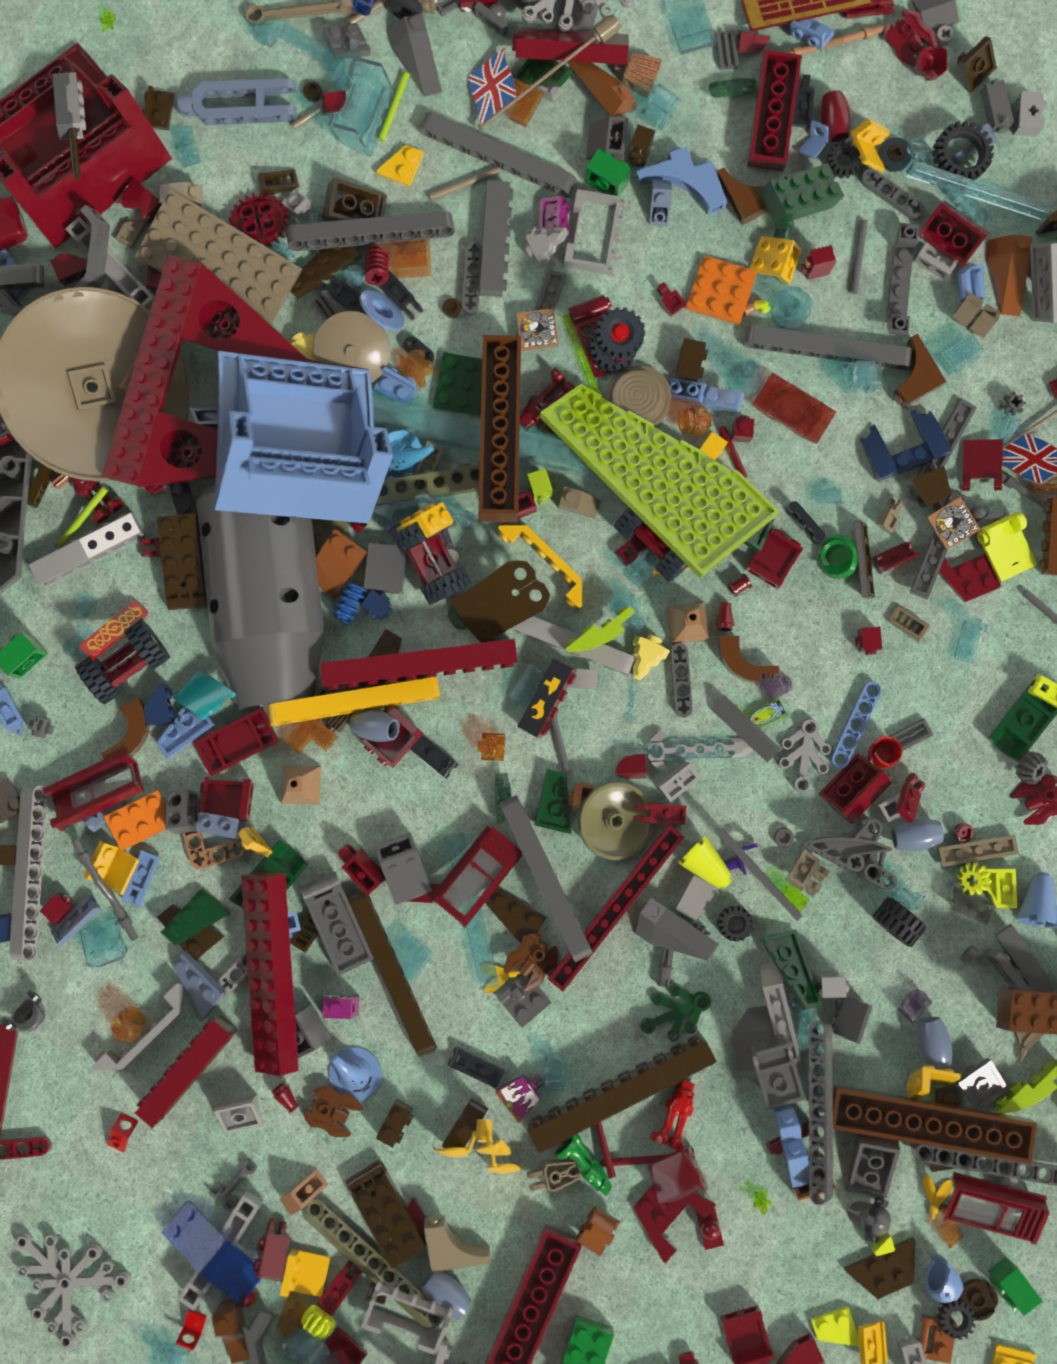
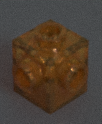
[477,733,505,761]

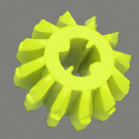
[957,862,992,895]
[301,1305,336,1340]

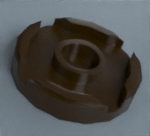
[958,1278,998,1321]

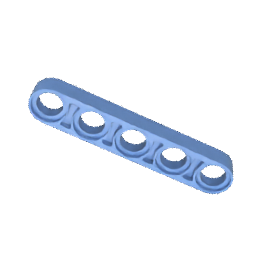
[830,681,881,768]

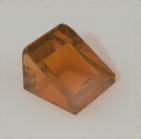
[936,1220,963,1249]

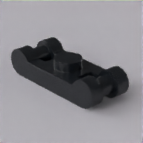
[786,501,825,544]

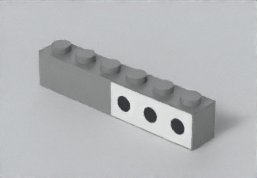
[28,512,146,588]

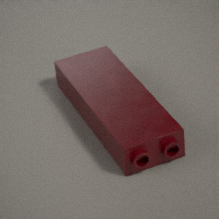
[512,27,629,65]

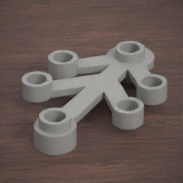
[779,718,832,792]

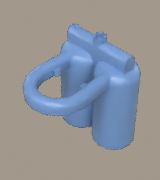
[957,264,986,302]

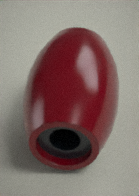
[820,90,852,143]

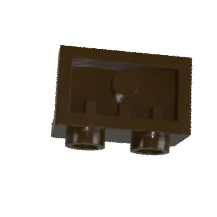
[142,85,175,131]

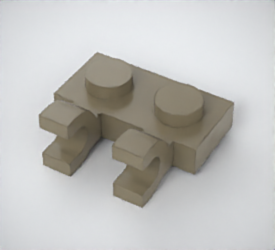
[785,849,830,897]

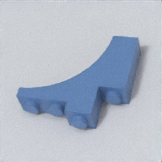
[635,146,727,215]
[772,1104,809,1188]

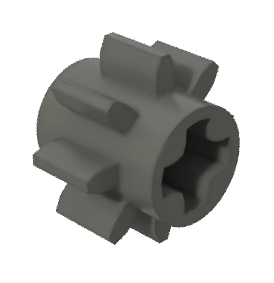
[1000,391,1027,417]
[27,716,54,738]

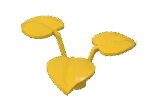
[433,1119,521,1174]

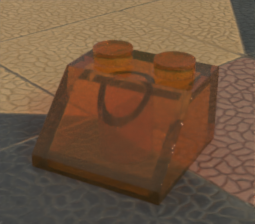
[392,239,432,279]

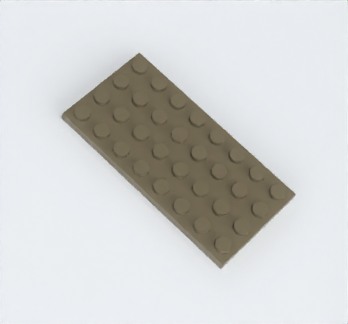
[135,189,302,326]

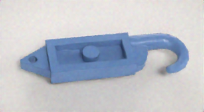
[0,671,25,736]

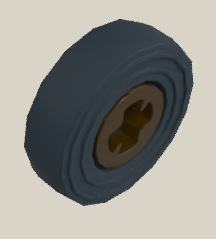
[878,137,912,172]

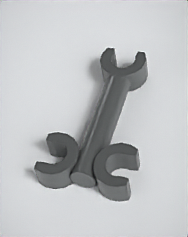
[208,1158,258,1211]

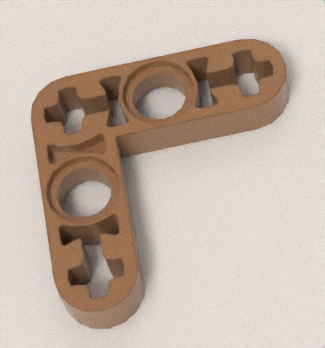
[182,818,246,869]

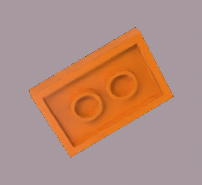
[104,790,166,851]

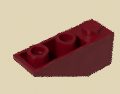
[776,1332,824,1364]

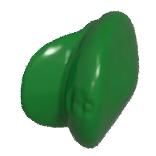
[818,535,858,579]

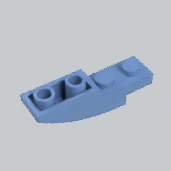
[669,378,744,412]

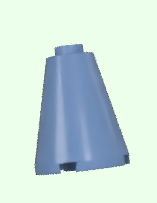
[1017,872,1057,928]

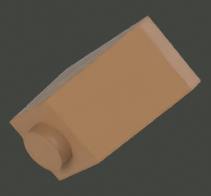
[279,1169,328,1215]

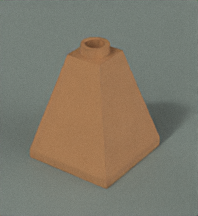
[666,602,709,645]
[281,765,321,805]

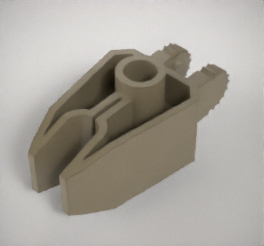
[527,1159,582,1192]

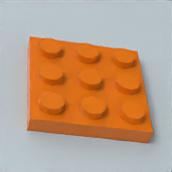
[686,256,758,326]

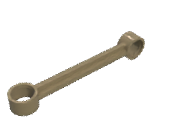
[245,0,357,28]

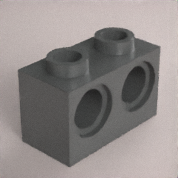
[164,789,197,834]

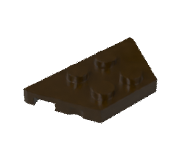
[843,1237,915,1299]

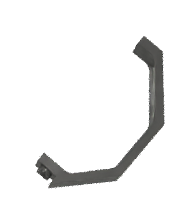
[0,205,110,316]
[243,1311,275,1364]

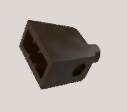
[905,466,951,512]

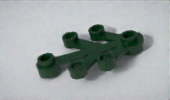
[640,985,711,1042]

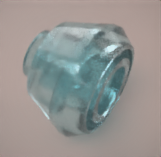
[343,265,365,290]

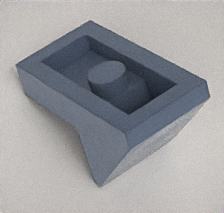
[189,406,218,427]

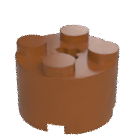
[576,1206,620,1257]

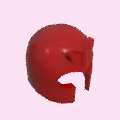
[867,736,903,769]

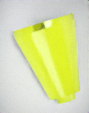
[678,835,732,889]

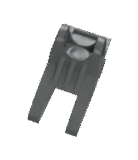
[801,819,897,890]

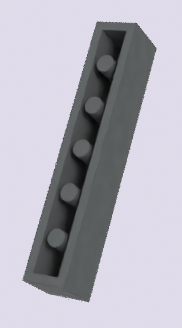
[480,180,514,297]

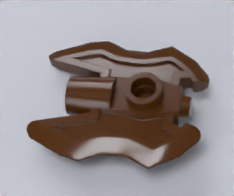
[504,933,558,992]
[303,1085,363,1137]

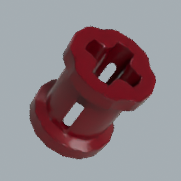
[727,573,752,597]

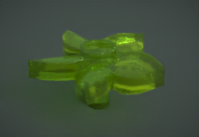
[99,8,116,32]
[753,1190,772,1215]

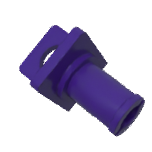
[723,842,758,875]

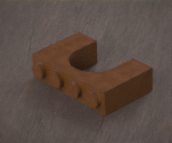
[1040,497,1057,576]

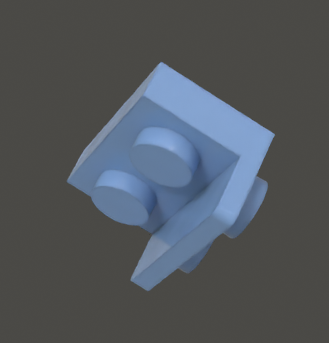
[790,19,834,51]
[373,366,418,408]

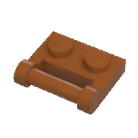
[919,1315,957,1364]

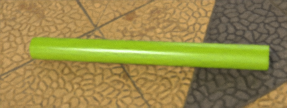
[377,71,410,142]
[56,485,109,548]

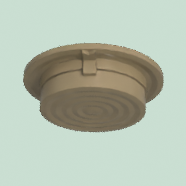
[606,365,672,427]

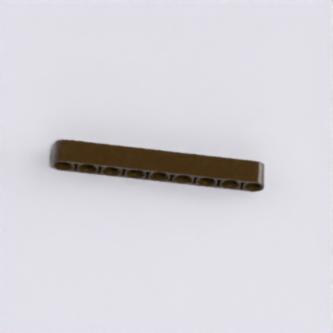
[348,891,437,1057]

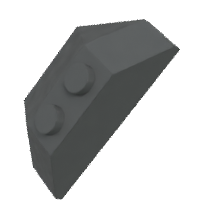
[732,1006,775,1087]

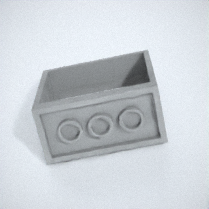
[1030,240,1057,323]

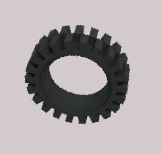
[932,121,994,184]

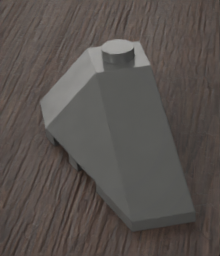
[388,13,442,97]
[635,898,719,961]

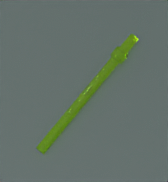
[562,314,604,399]

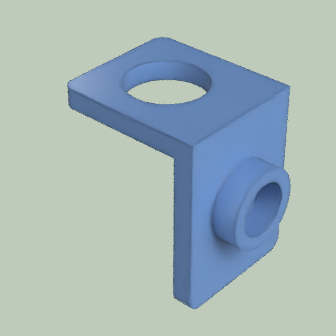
[799,120,828,159]

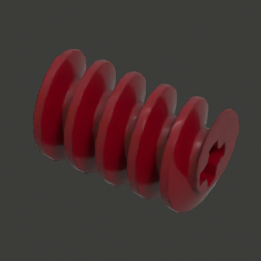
[365,245,389,285]

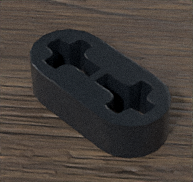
[403,336,435,367]

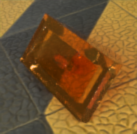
[277,1291,308,1337]

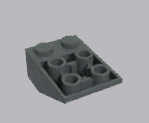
[374,832,432,905]

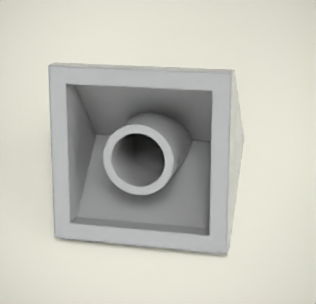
[214,1095,263,1134]

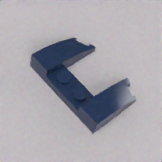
[860,410,952,482]

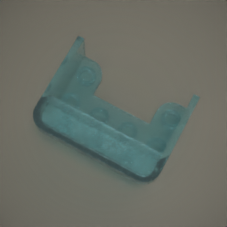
[327,56,394,157]

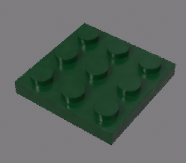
[433,352,482,417]

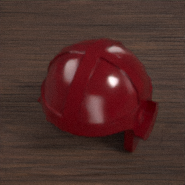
[915,45,947,81]

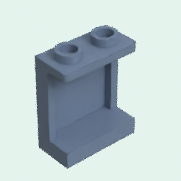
[196,812,246,838]

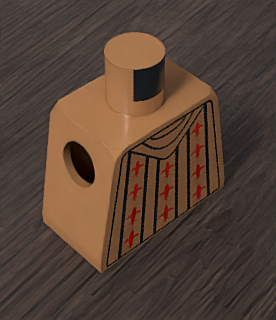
[615,53,662,99]

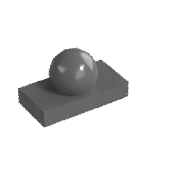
[475,1,508,37]
[970,506,1004,528]

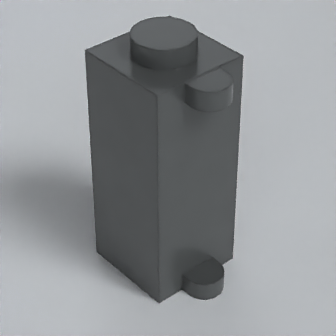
[981,78,1014,134]

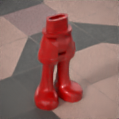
[649,1080,695,1150]

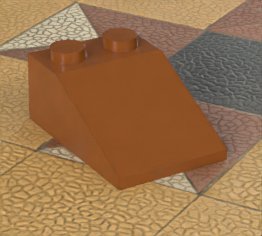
[316,529,368,599]

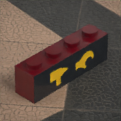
[517,658,577,738]

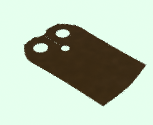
[451,560,550,643]

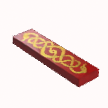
[79,600,149,660]

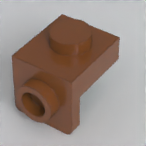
[569,782,594,813]

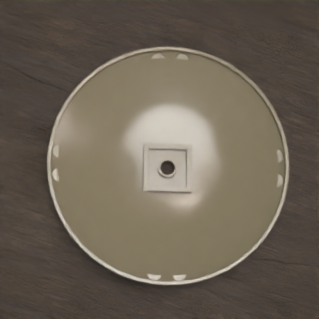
[0,287,191,481]

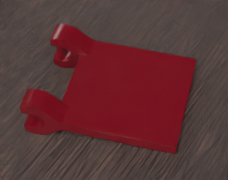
[962,439,1003,491]

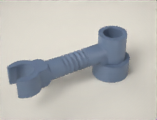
[952,123,997,164]

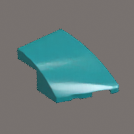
[173,669,236,720]

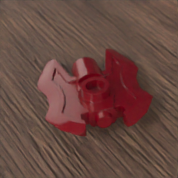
[884,10,938,67]
[1010,774,1057,825]

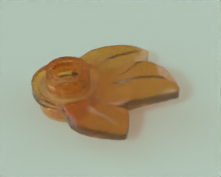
[399,349,435,387]

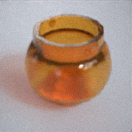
[678,404,713,437]
[110,1007,146,1043]

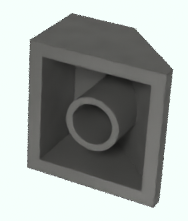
[829,995,873,1044]
[295,1005,332,1058]

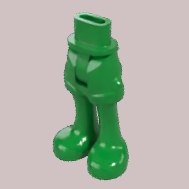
[555,1134,612,1196]

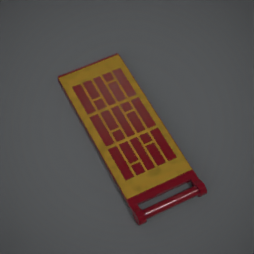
[741,0,891,32]

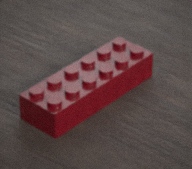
[747,50,802,172]
[135,1015,238,1129]

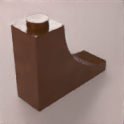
[717,168,768,225]
[894,333,947,408]
[211,1298,250,1364]

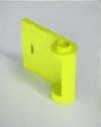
[977,511,1038,582]

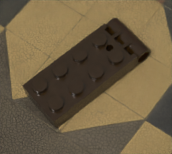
[157,513,207,610]
[346,1159,427,1270]

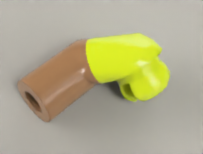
[744,300,771,316]

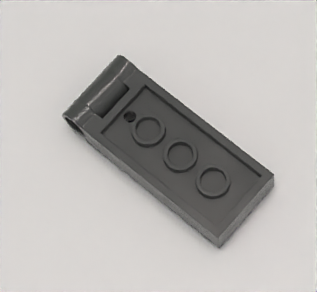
[299,872,374,976]

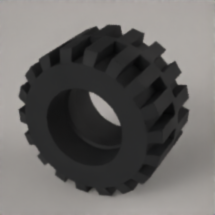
[872,897,927,947]

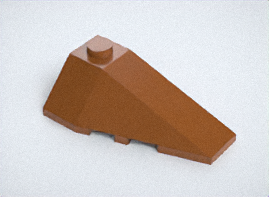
[568,61,637,116]
[987,234,1032,316]

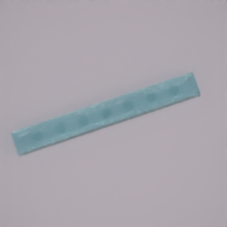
[906,161,1054,220]
[445,833,500,990]

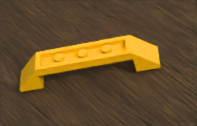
[498,525,582,611]

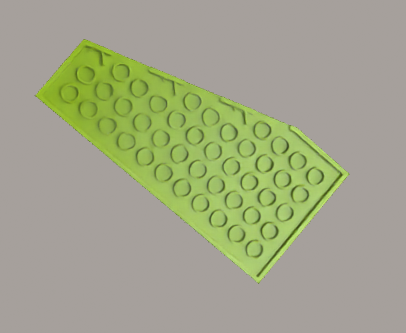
[539,384,780,578]

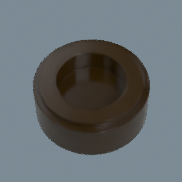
[303,82,322,102]
[442,298,461,318]

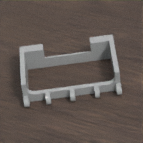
[564,189,628,276]
[361,1280,454,1355]

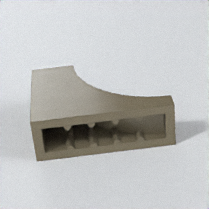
[425,1215,491,1272]

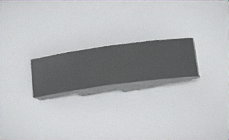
[995,924,1055,991]

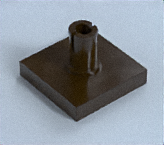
[957,36,997,92]

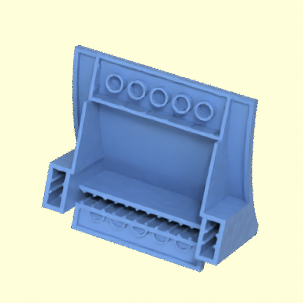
[214,351,393,523]

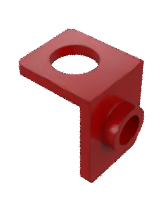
[107,1113,138,1153]
[176,1309,207,1351]

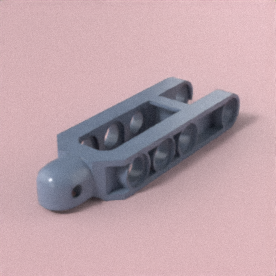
[175,78,297,125]

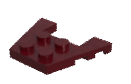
[938,543,1001,603]
[633,1184,716,1264]

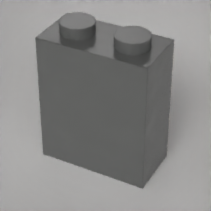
[364,541,408,594]

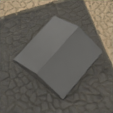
[555,0,598,32]
[911,0,959,31]

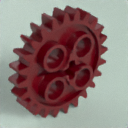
[228,192,290,247]

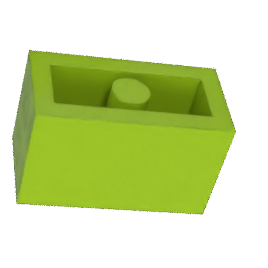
[527,468,553,504]

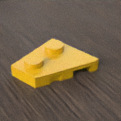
[376,145,423,187]
[237,827,272,857]

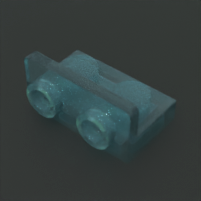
[885,888,926,910]

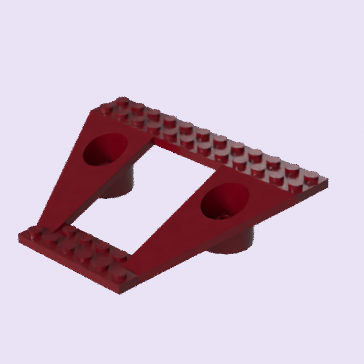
[102,255,326,487]

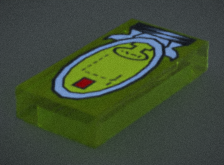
[745,698,787,728]

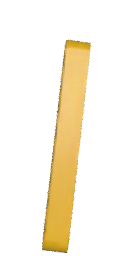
[267,677,441,726]

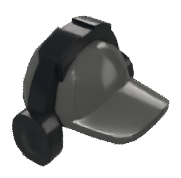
[0,989,46,1032]
[848,1197,892,1243]

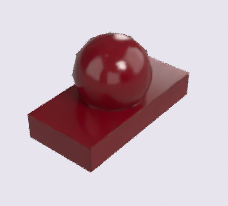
[695,1207,724,1250]

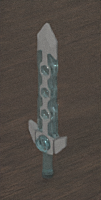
[623,732,754,771]

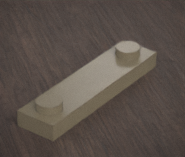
[937,835,1019,867]

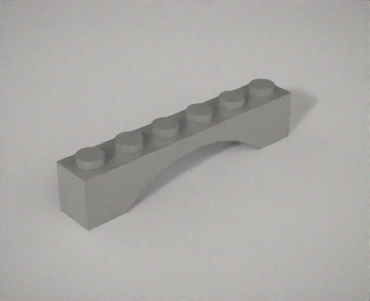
[65,217,155,311]
[177,1190,264,1311]

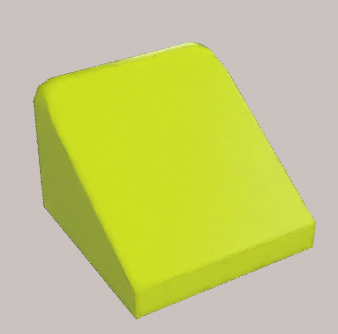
[871,1233,895,1256]

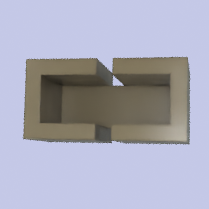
[952,292,1001,338]

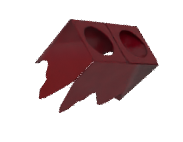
[115,179,161,228]

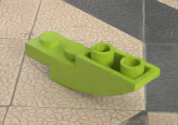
[565,606,635,653]
[994,1059,1057,1114]

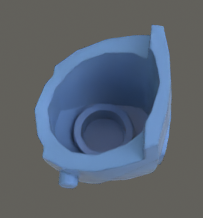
[925,1253,964,1303]

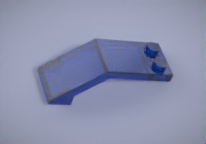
[161,1201,261,1305]

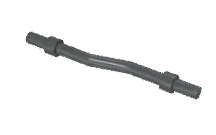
[72,838,138,941]

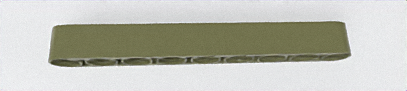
[302,1200,443,1329]

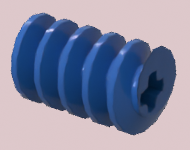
[331,582,369,626]

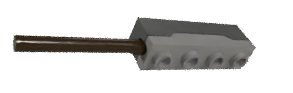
[53,72,86,180]

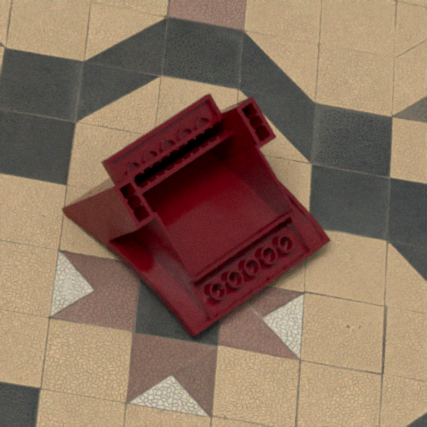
[0,42,173,249]

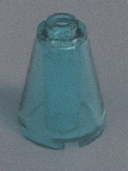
[725,358,763,399]

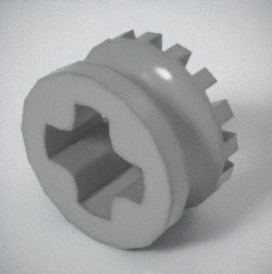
[936,25,954,45]

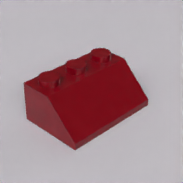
[918,200,989,267]
[819,753,892,824]

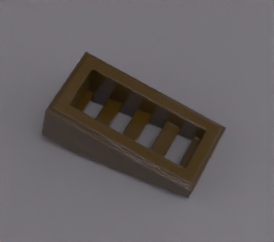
[258,169,299,197]
[290,912,319,953]

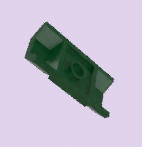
[988,680,1057,762]
[229,839,309,910]

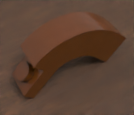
[718,636,779,683]
[101,698,150,759]

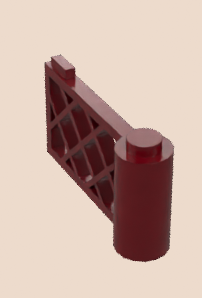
[568,295,612,379]

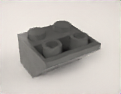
[586,116,628,161]

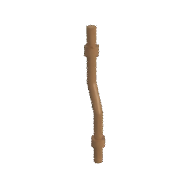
[785,25,885,55]

